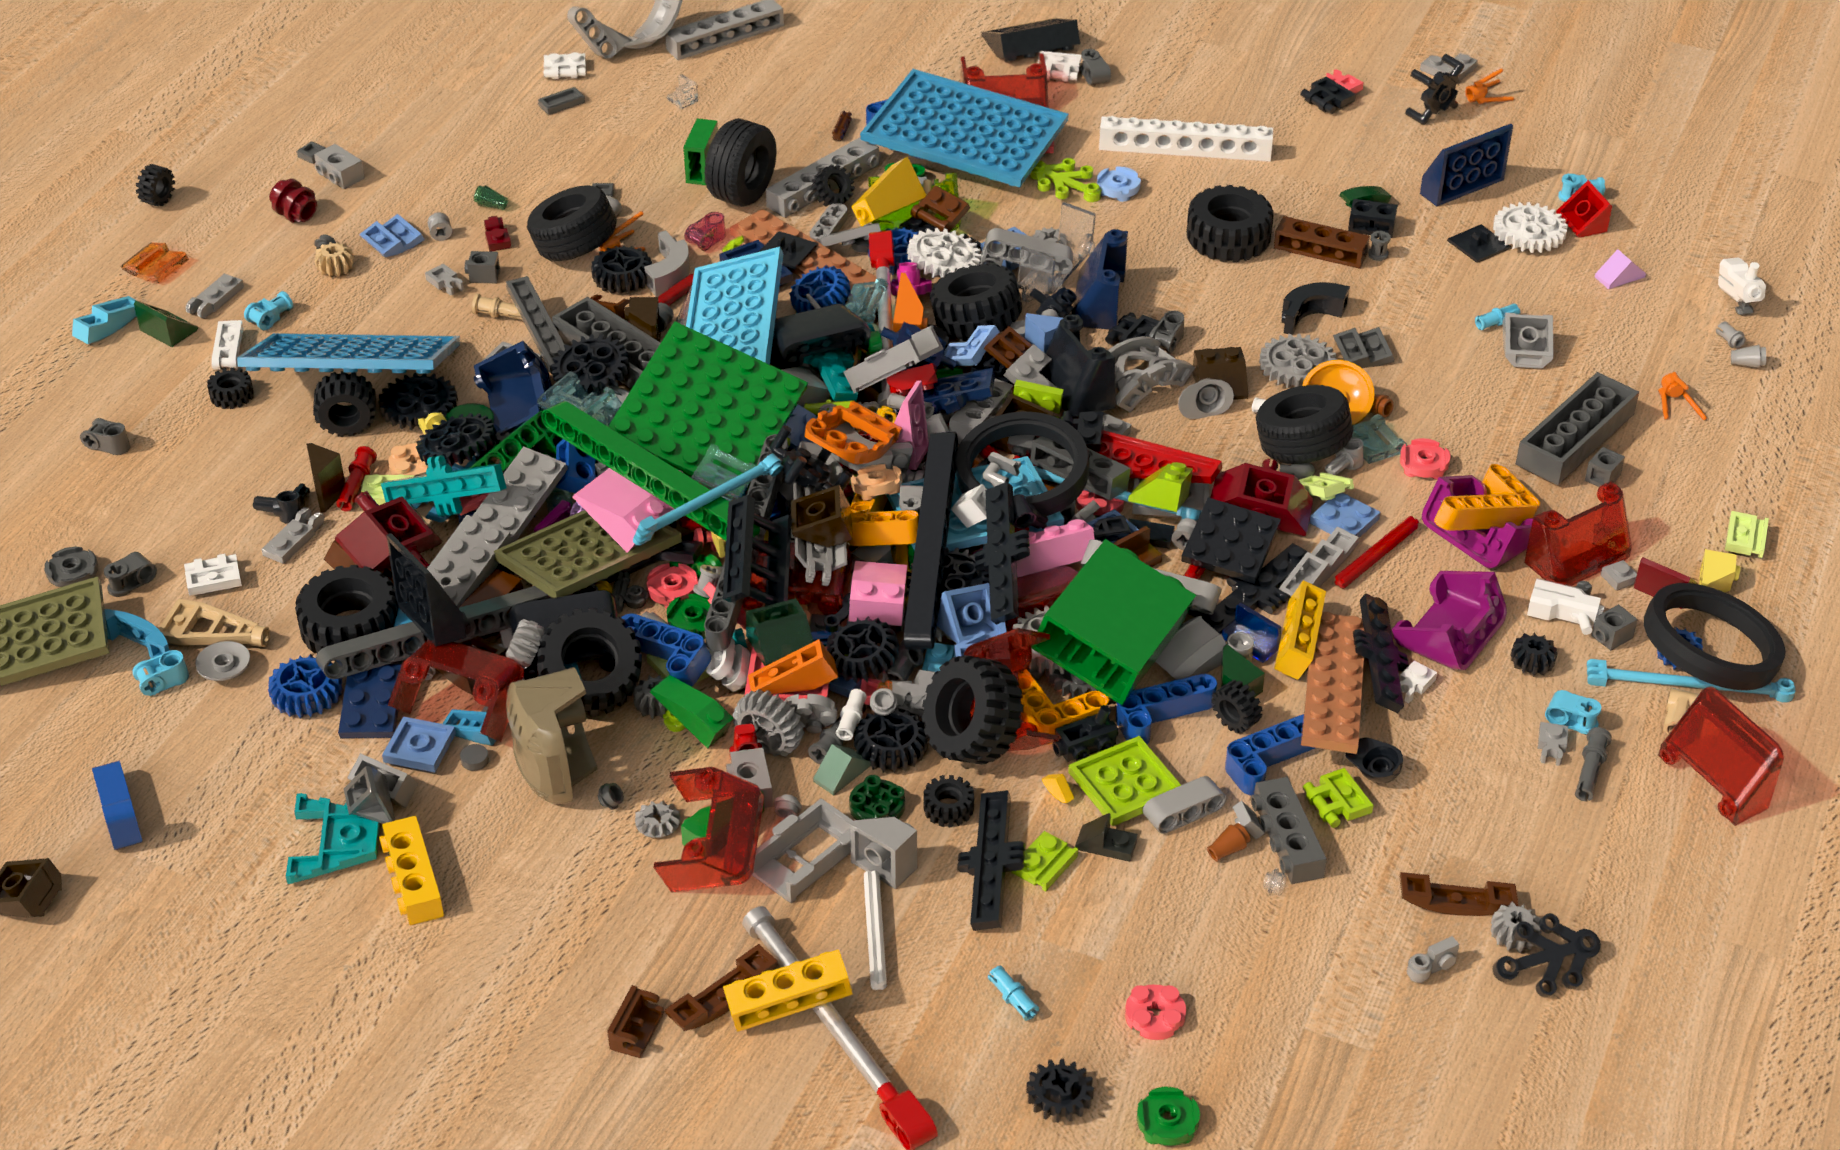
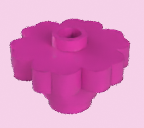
[890,262,932,296]

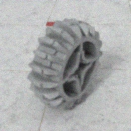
[732,689,805,757]

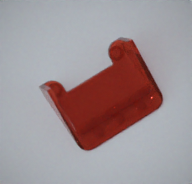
[1658,687,1784,826]

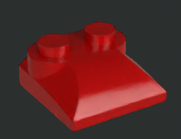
[886,363,938,396]

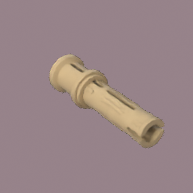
[472,293,523,320]

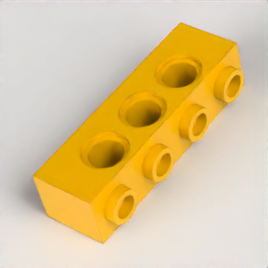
[1274,580,1326,680]
[379,815,444,925]
[723,949,853,1032]

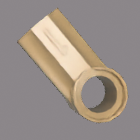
[1663,688,1699,740]

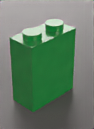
[683,118,718,186]

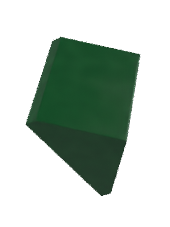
[134,300,198,347]

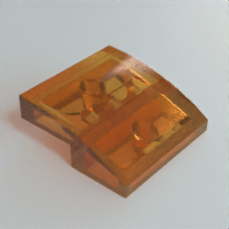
[121,242,189,283]

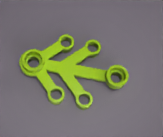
[1030,158,1101,202]

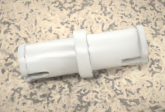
[836,689,867,741]

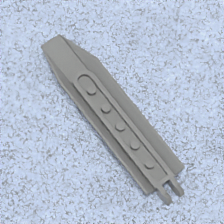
[793,441,847,586]

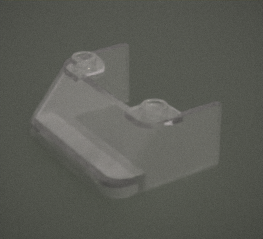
[1018,202,1096,303]

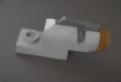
[877,670,935,718]

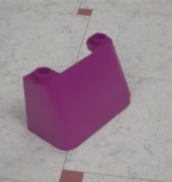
[1422,475,1548,568]
[1392,571,1507,670]

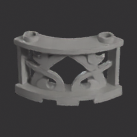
[1108,336,1196,413]

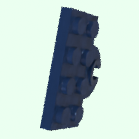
[896,368,995,415]

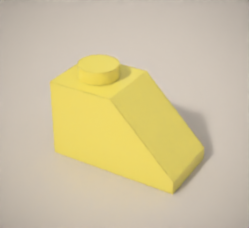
[1699,549,1740,593]

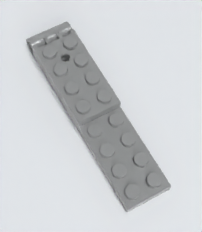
[427,447,568,608]

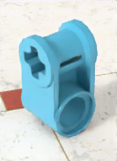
[132,650,189,696]
[1545,690,1602,734]

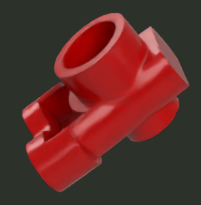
[729,723,762,761]

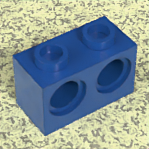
[556,439,597,494]

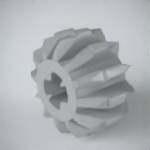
[506,619,545,667]
[1491,902,1541,953]

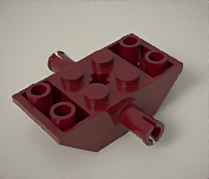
[1210,459,1314,537]
[334,491,443,572]

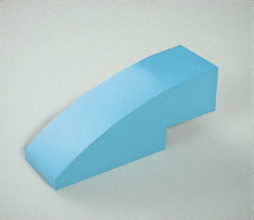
[72,296,136,344]

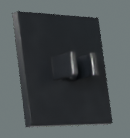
[1447,224,1511,263]
[758,231,818,269]

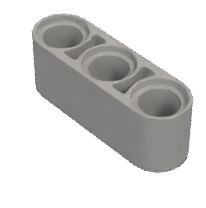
[1143,776,1226,834]

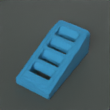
[442,709,504,746]

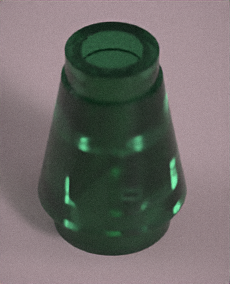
[473,185,508,210]

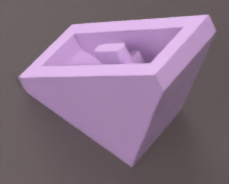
[1595,249,1646,289]

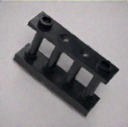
[723,495,792,619]

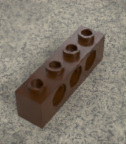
[1273,216,1370,269]

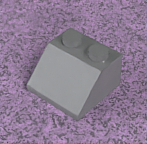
[850,817,917,889]

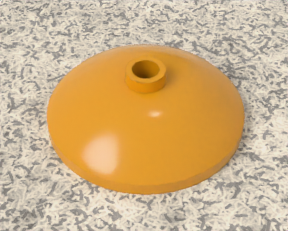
[1302,360,1374,426]

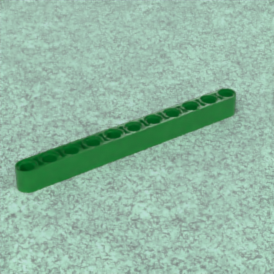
[541,401,760,541]

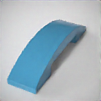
[105,609,170,658]

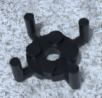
[1405,54,1464,125]
[770,425,853,491]

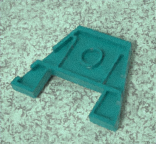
[286,793,381,884]

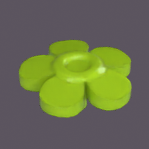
[722,236,745,252]

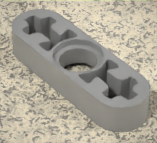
[810,203,847,243]

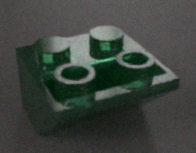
[746,598,814,666]

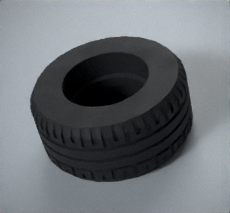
[704,118,777,207]
[527,185,617,261]
[1256,385,1353,464]

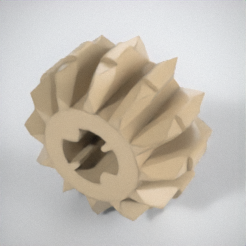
[315,241,354,277]

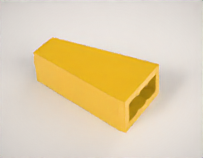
[851,157,926,227]

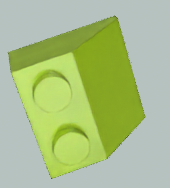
[1128,462,1193,512]

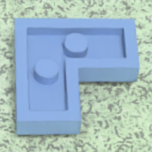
[942,325,999,366]

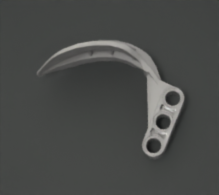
[567,0,682,58]

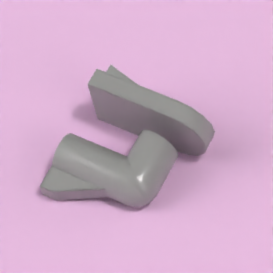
[983,452,1022,487]

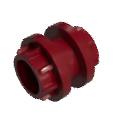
[269,178,317,223]

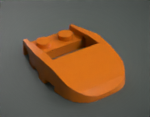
[804,401,902,465]

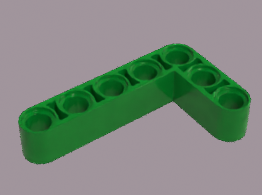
[470,411,563,472]

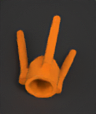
[1465,68,1514,104]
[599,211,645,251]
[1658,372,1707,420]

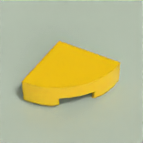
[1042,774,1074,803]

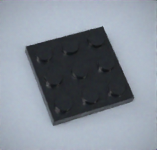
[1181,497,1281,584]

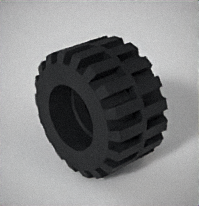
[313,371,376,437]

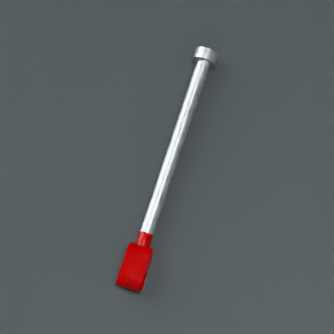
[869,230,895,415]
[742,906,938,1150]

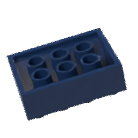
[1420,123,1513,207]

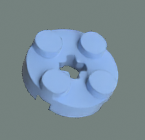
[1097,166,1141,202]

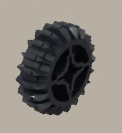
[591,245,652,295]
[827,616,899,683]
[854,707,928,773]

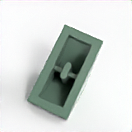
[813,744,871,796]

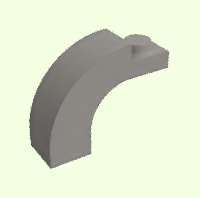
[645,230,690,297]
[831,421,913,471]

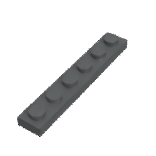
[506,276,565,375]

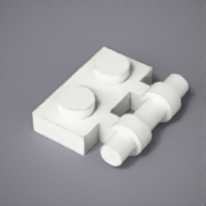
[1036,51,1081,82]
[544,52,586,79]
[184,554,242,596]

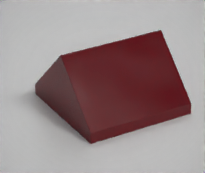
[1634,557,1698,609]

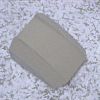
[1503,313,1553,368]
[1155,616,1226,680]

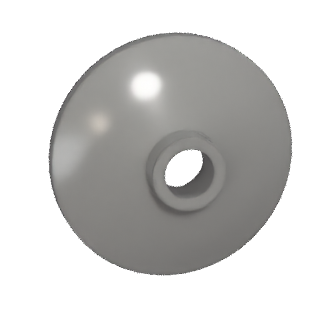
[195,641,250,681]

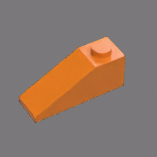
[893,273,928,333]
[748,639,838,694]

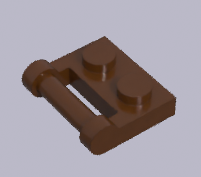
[910,185,970,233]

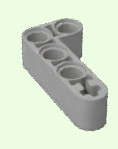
[980,228,1073,275]

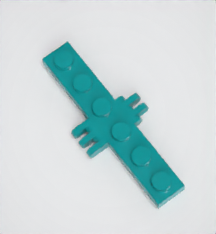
[796,313,858,402]
[381,455,507,517]

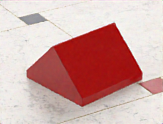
[1555,180,1612,238]

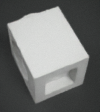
[951,484,987,528]

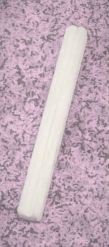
[864,870,887,990]

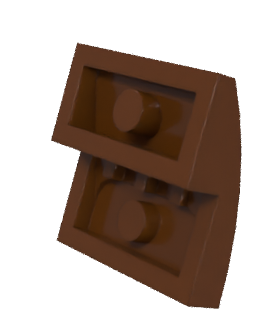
[984,326,1032,368]

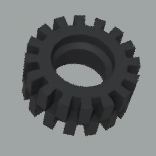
[136,164,175,207]
[812,164,855,207]
[207,367,254,409]
[1211,680,1263,733]
[923,775,974,827]

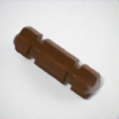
[832,111,852,141]

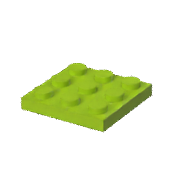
[1068,736,1181,827]

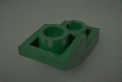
[1339,186,1392,208]

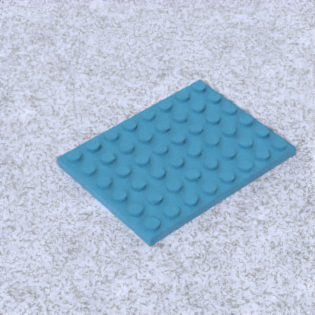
[860,69,1069,187]
[237,333,460,374]

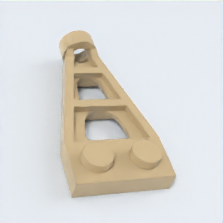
[159,599,270,647]

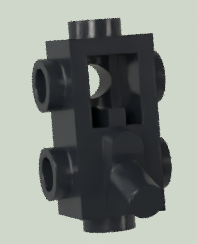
[1030,287,1077,318]
[1052,705,1118,762]

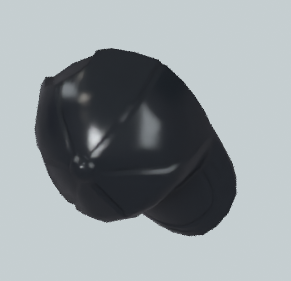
[1345,737,1403,783]

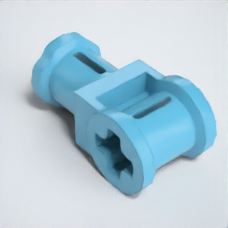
[1558,173,1605,202]
[244,291,293,330]

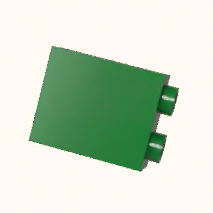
[1030,539,1196,705]

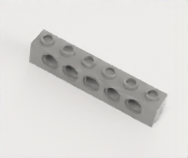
[665,0,784,60]
[766,137,879,218]

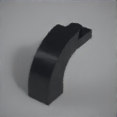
[1281,282,1350,335]

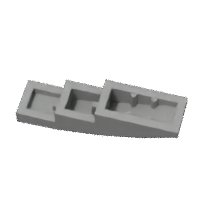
[1279,526,1359,598]

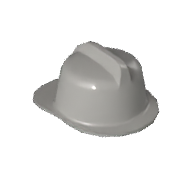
[1178,378,1234,419]

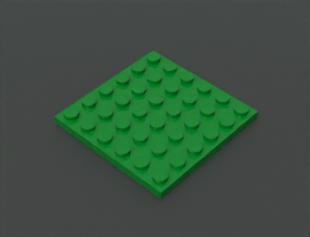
[608,321,808,498]

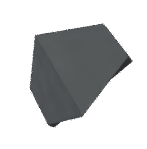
[343,766,395,824]

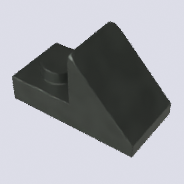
[1075,813,1138,862]

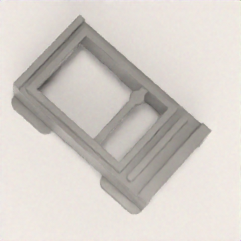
[844,325,943,393]
[749,798,853,903]

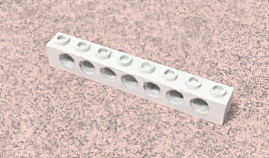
[1099,116,1273,161]

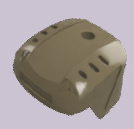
[506,667,597,804]

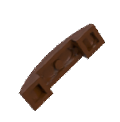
[1399,872,1519,916]
[665,944,778,1031]

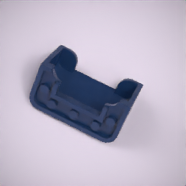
[1072,229,1128,330]
[474,341,556,442]

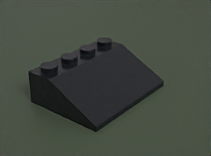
[981,18,1080,62]
[386,533,468,647]

